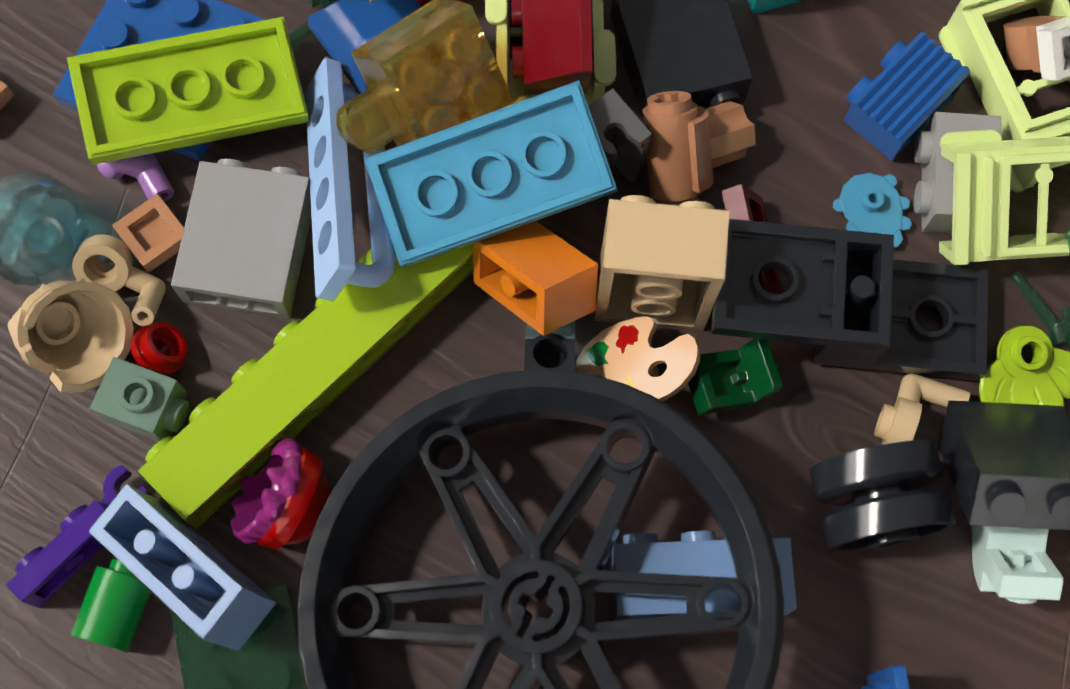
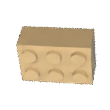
[594,195,729,331]

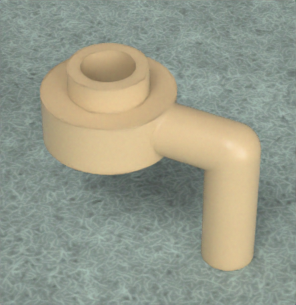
[72,234,166,326]
[874,374,970,445]

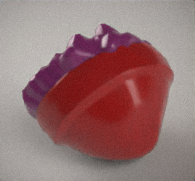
[231,438,331,549]

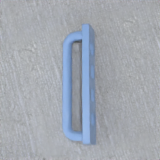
[305,57,395,301]

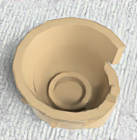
[8,278,134,392]

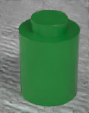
[71,559,151,653]

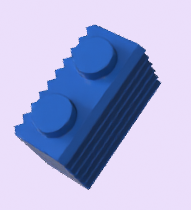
[843,32,971,161]

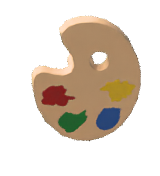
[576,316,701,402]

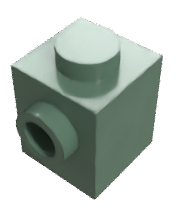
[89,357,189,442]

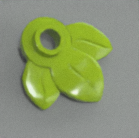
[979,325,1070,407]

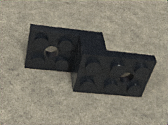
[711,219,989,381]

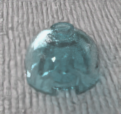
[0,172,91,286]

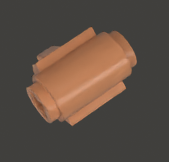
[643,91,756,206]

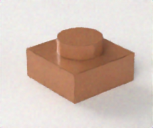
[112,194,184,273]

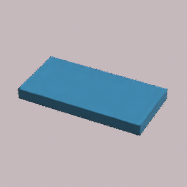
[364,81,618,268]

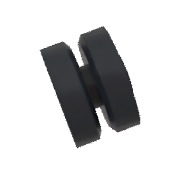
[809,440,956,552]

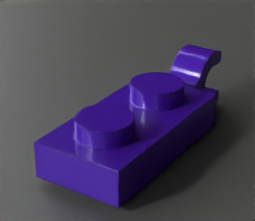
[6,465,152,608]

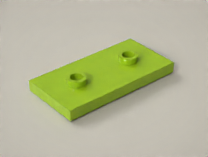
[67,17,309,166]

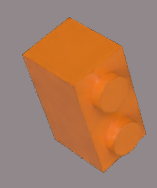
[473,221,598,336]

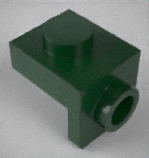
[688,338,782,416]

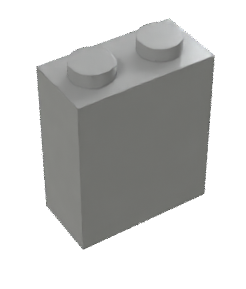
[171,159,312,319]

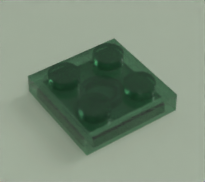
[171,584,308,689]

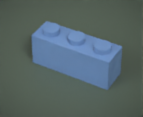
[89,484,276,651]
[610,529,797,621]

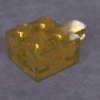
[336,0,514,153]

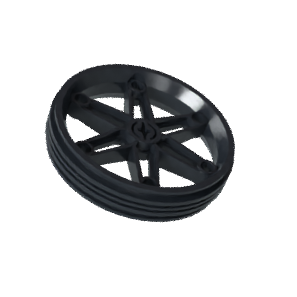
[298,370,784,689]

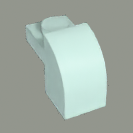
[972,525,1064,604]

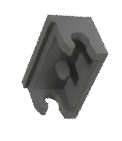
[588,89,652,196]

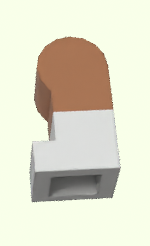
[1004,16,1070,81]

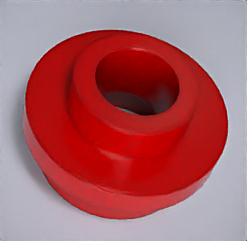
[130,322,187,377]

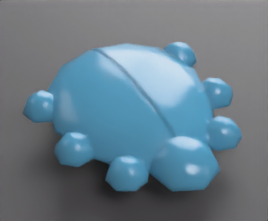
[833,173,912,247]

